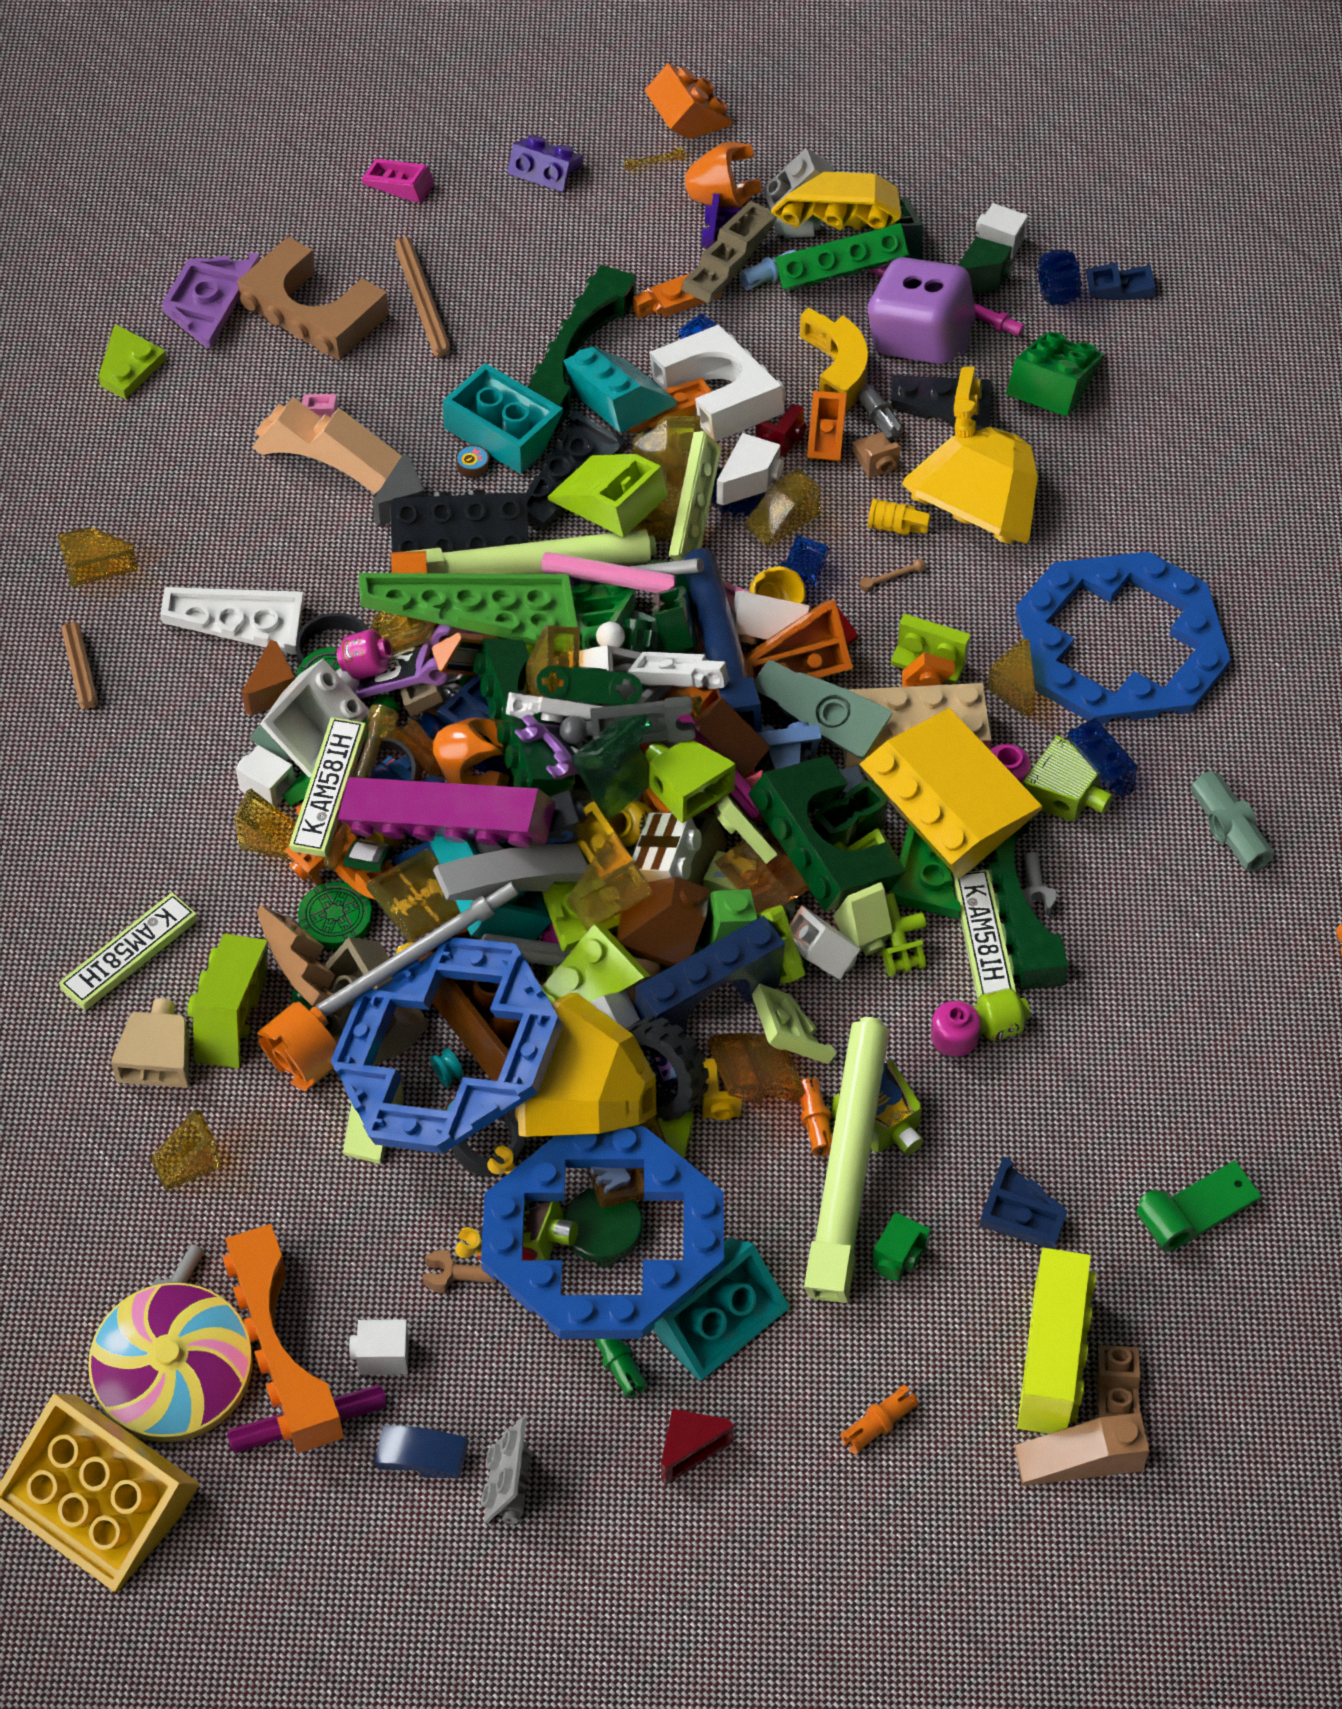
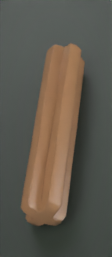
[61,621,98,710]

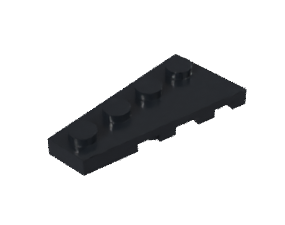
[524,411,627,531]

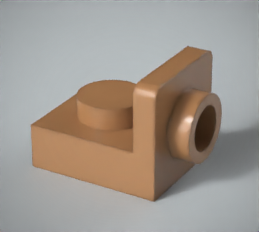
[852,432,901,478]

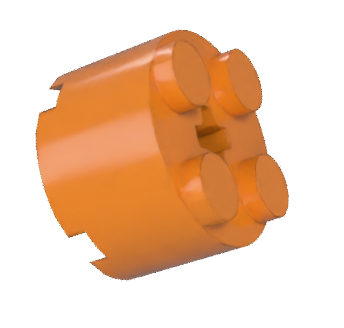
[257,1002,339,1091]

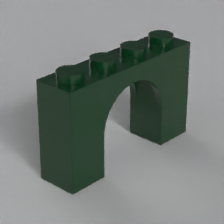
[748,755,906,912]

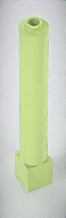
[407,529,656,574]
[804,1017,890,1303]

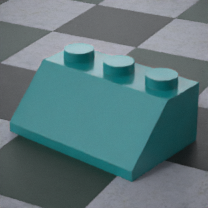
[564,346,677,433]
[442,363,563,474]
[653,1237,790,1381]

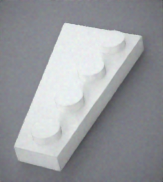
[160,587,304,655]

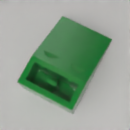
[1006,332,1105,416]

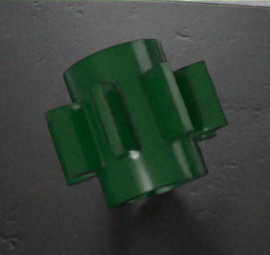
[621,618,659,653]

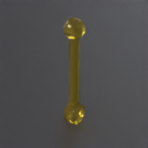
[623,148,686,170]

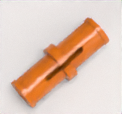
[796,1078,833,1157]
[840,1385,919,1454]

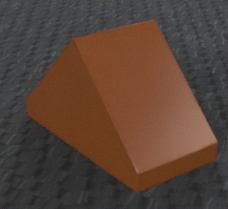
[241,640,295,716]

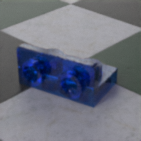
[1067,718,1138,798]

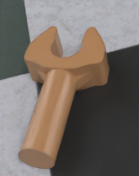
[422,1250,497,1293]

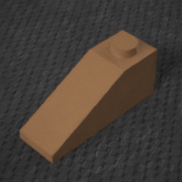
[1014,1413,1149,1486]

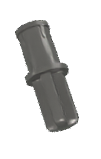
[857,385,903,440]

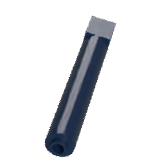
[683,548,762,732]

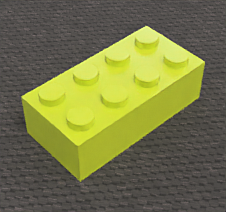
[1017,1248,1096,1434]

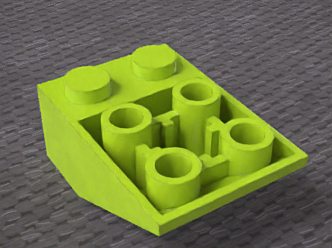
[548,454,668,538]

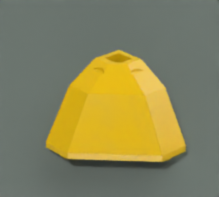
[771,172,901,231]
[902,427,1038,544]
[515,993,656,1137]

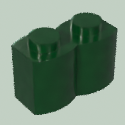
[652,586,698,654]
[813,781,888,847]

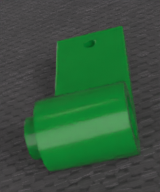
[1136,1160,1262,1252]

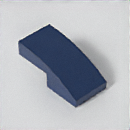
[1086,263,1157,300]
[373,1425,469,1478]

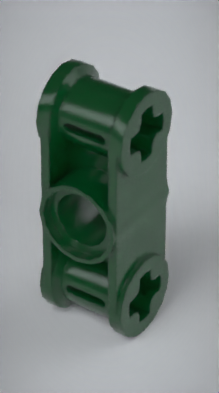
[536,665,643,706]

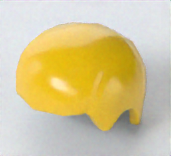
[749,566,806,604]

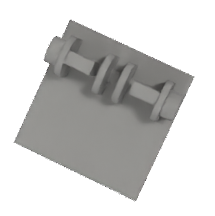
[481,1417,531,1524]

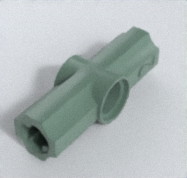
[1190,770,1275,873]

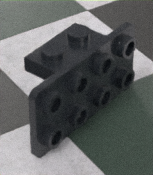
[390,490,529,553]

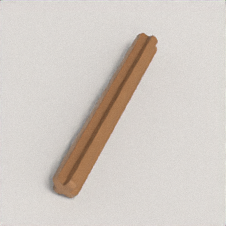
[395,236,451,358]

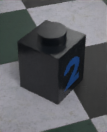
[540,790,589,845]

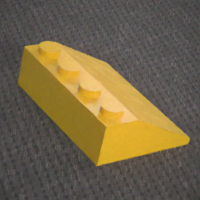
[860,707,1043,879]
[0,1394,200,1592]

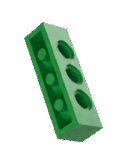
[775,223,911,293]

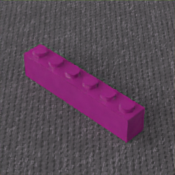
[338,777,556,848]

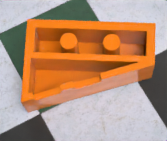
[744,600,853,680]

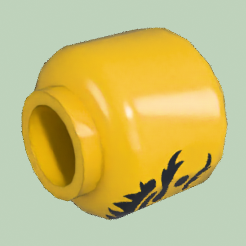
[604,800,653,848]

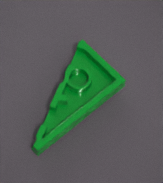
[891,825,961,919]

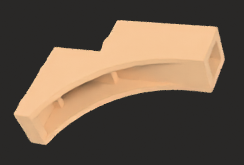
[252,397,402,494]

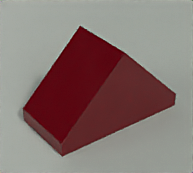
[661,1409,734,1485]

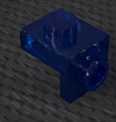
[779,535,830,587]

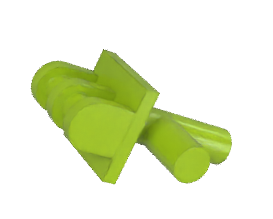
[879,893,926,977]

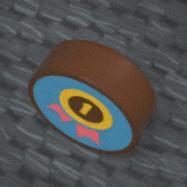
[456,445,490,478]

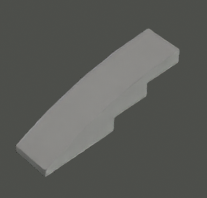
[433,843,591,900]

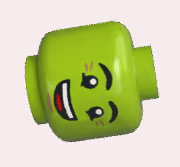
[973,988,1030,1041]

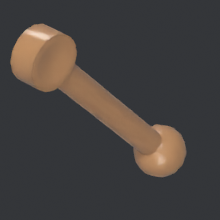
[859,559,926,592]

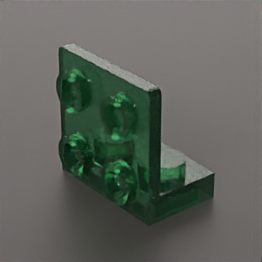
[571,714,653,819]

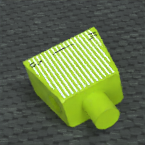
[1023,735,1113,821]

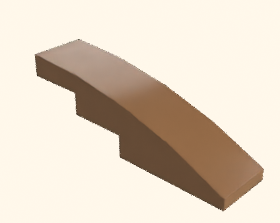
[257,905,347,1017]

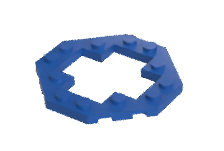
[1015,551,1231,725]
[331,937,564,1154]
[481,1126,724,1339]

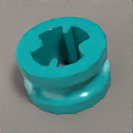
[430,1048,464,1087]

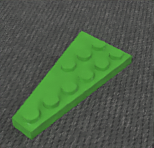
[358,573,580,653]

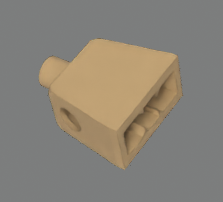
[111,998,189,1088]

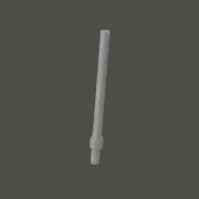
[316,882,519,1017]

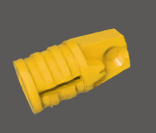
[867,498,931,535]

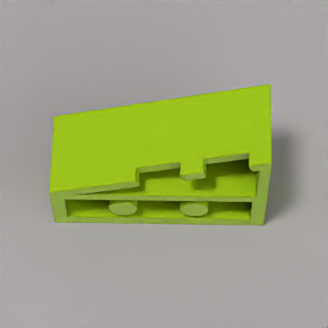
[187,934,268,1069]

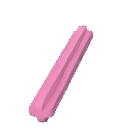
[541,552,676,593]

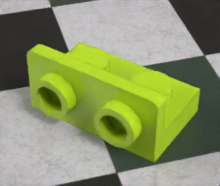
[891,613,971,685]

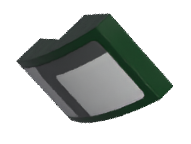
[343,839,394,874]

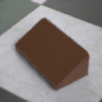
[694,696,770,778]

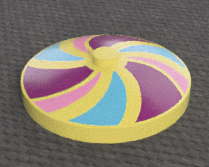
[89,1283,253,1442]

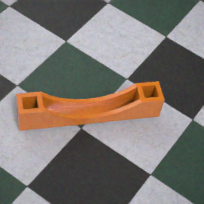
[222,1224,344,1454]

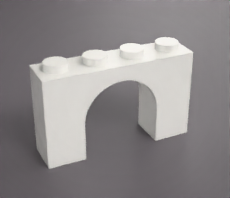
[649,325,786,441]

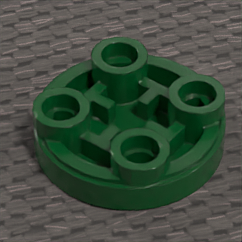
[563,1188,642,1267]

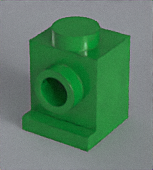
[872,1212,931,1281]

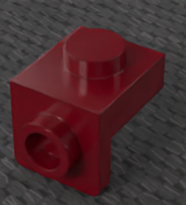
[755,403,807,456]

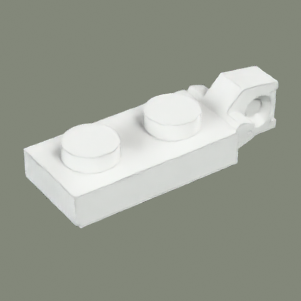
[627,652,730,689]
[506,692,603,723]

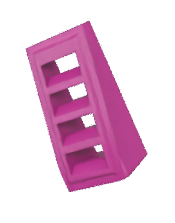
[361,158,434,203]

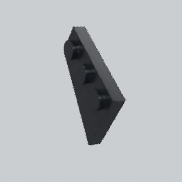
[891,375,991,430]

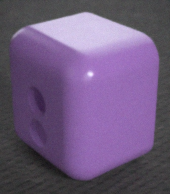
[867,257,976,364]

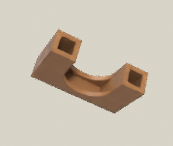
[237,236,389,360]

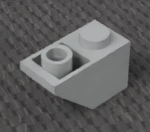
[762,148,834,210]

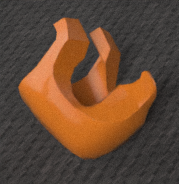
[685,142,762,208]
[433,717,510,787]

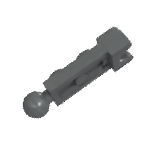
[559,696,696,748]

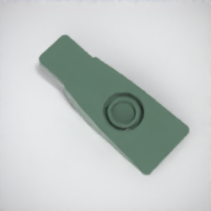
[754,660,892,758]

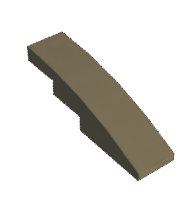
[682,201,777,303]

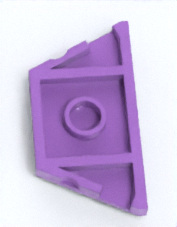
[162,253,260,349]

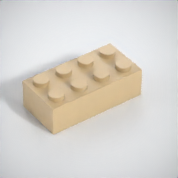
[843,683,991,772]

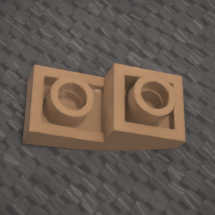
[1097,1345,1140,1418]

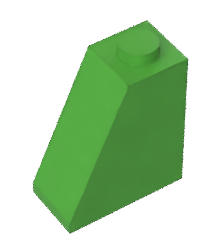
[699,889,757,947]

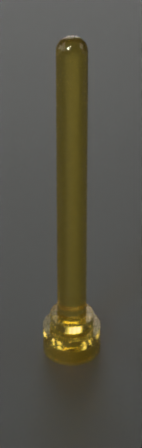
[324,705,398,869]

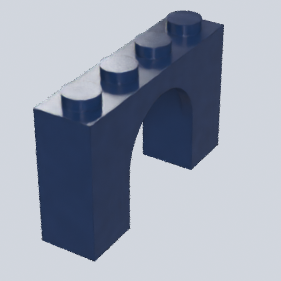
[635,915,785,1058]

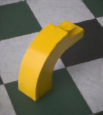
[800,307,868,413]

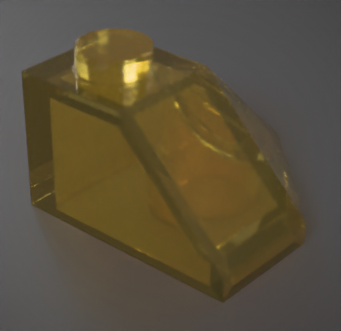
[633,416,700,492]

